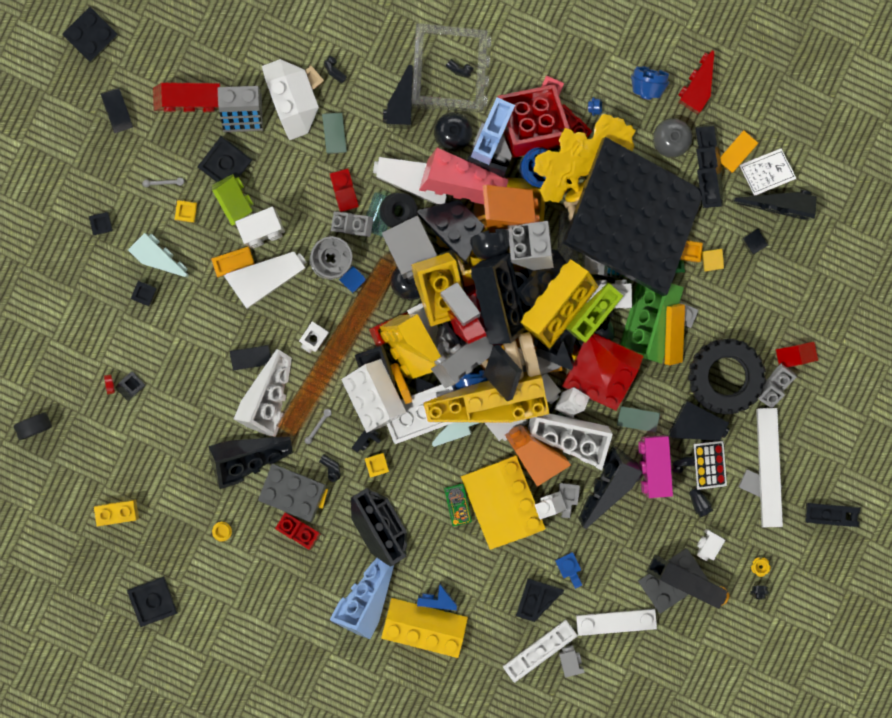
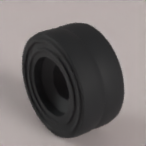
[380,193,418,228]
[13,412,52,440]

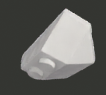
[262,59,319,140]

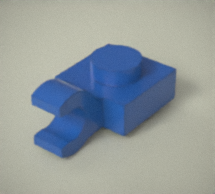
[555,552,582,589]

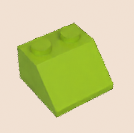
[212,174,254,226]

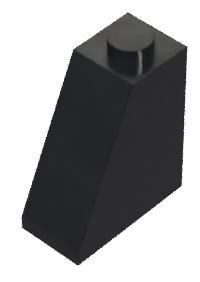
[667,401,730,440]

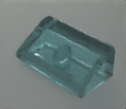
[366,193,388,237]

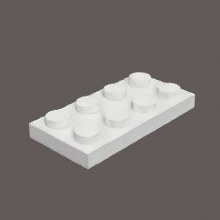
[387,384,456,444]

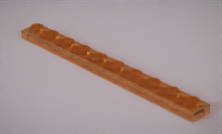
[276,257,396,436]

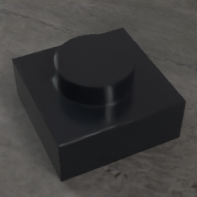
[88,212,113,236]
[130,281,157,307]

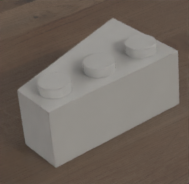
[431,336,493,388]

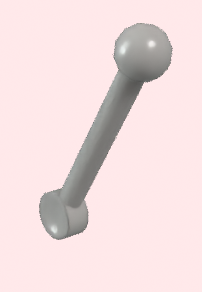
[142,178,184,187]
[305,409,331,444]

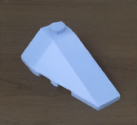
[330,558,394,639]

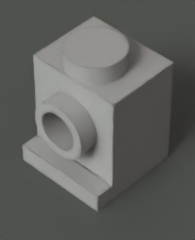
[559,645,585,678]

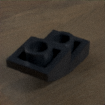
[100,87,133,134]

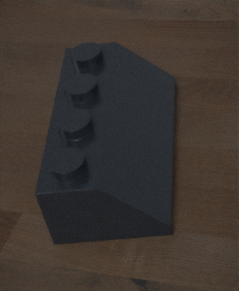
[471,253,526,344]

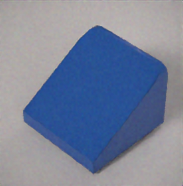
[339,266,367,293]

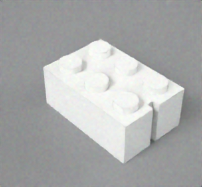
[235,207,285,249]
[341,359,407,433]

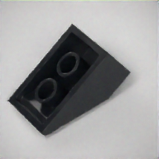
[383,65,413,129]

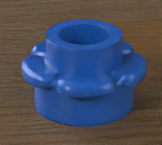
[588,97,602,117]

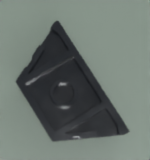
[417,200,485,264]

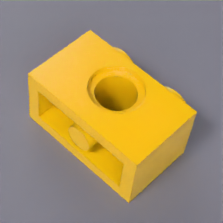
[94,499,139,526]

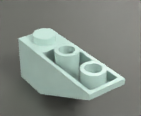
[128,233,189,277]

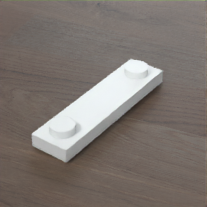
[576,609,657,636]
[502,620,578,683]

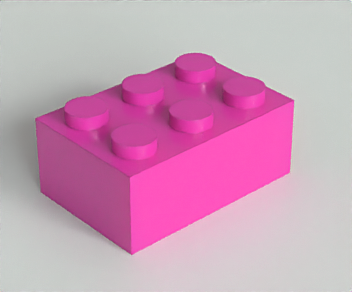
[638,435,673,498]

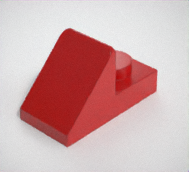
[330,169,359,212]

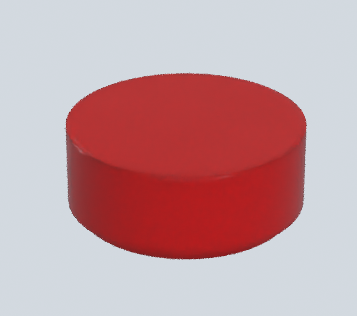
[104,374,115,395]

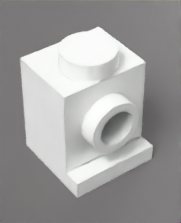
[299,321,329,353]
[555,387,589,418]
[535,491,567,519]
[697,529,725,561]

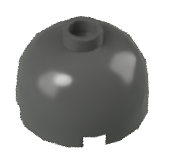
[653,118,692,158]

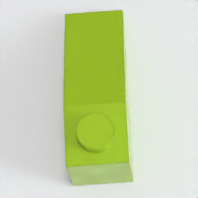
[566,283,623,343]

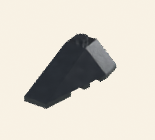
[732,190,817,221]
[208,436,293,489]
[578,445,642,529]

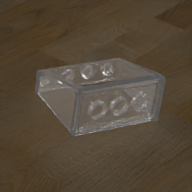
[412,23,491,112]

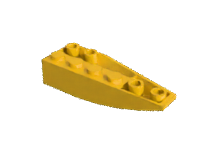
[423,369,550,423]

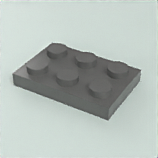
[258,464,327,522]
[637,548,709,614]

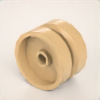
[503,332,540,379]

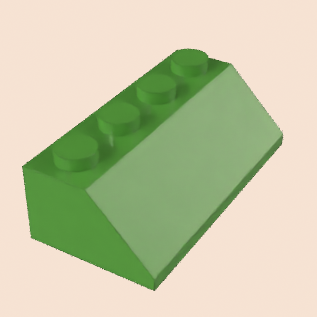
[620,283,684,364]

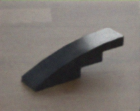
[695,124,723,208]

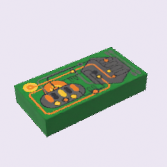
[444,484,472,527]

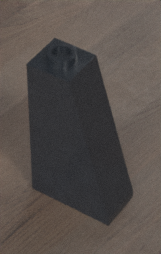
[646,554,728,609]

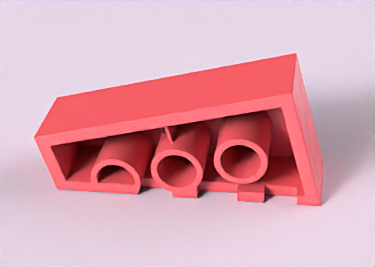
[419,148,508,204]

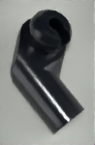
[323,55,347,84]
[445,59,474,78]
[319,454,341,482]
[672,456,695,473]

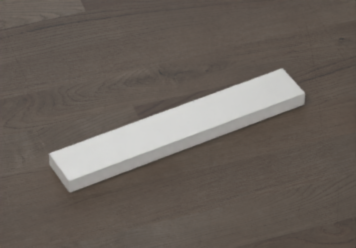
[756,408,783,527]

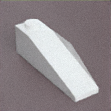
[234,349,292,437]

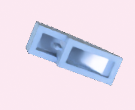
[471,98,515,165]

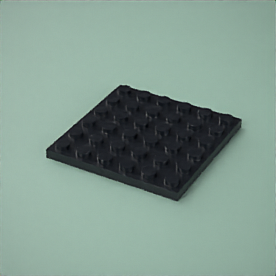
[563,137,702,297]

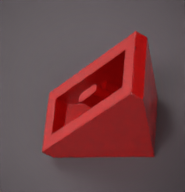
[775,341,818,367]

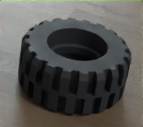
[688,339,766,414]

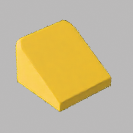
[701,249,724,272]

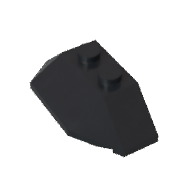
[351,488,407,567]

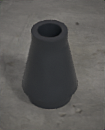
[688,488,714,518]

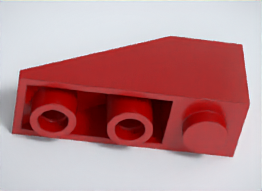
[678,50,715,115]

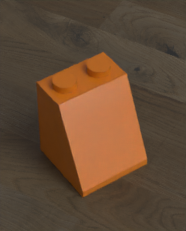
[483,185,540,233]
[505,424,571,487]

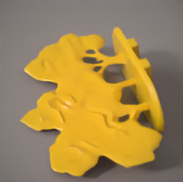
[534,114,636,203]

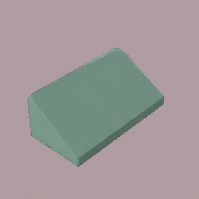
[322,113,347,155]
[617,406,660,432]

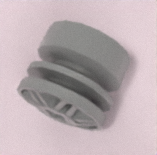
[309,236,352,280]

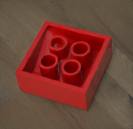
[497,84,570,158]
[563,333,643,411]

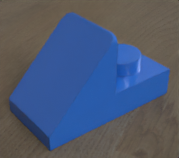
[417,583,457,610]

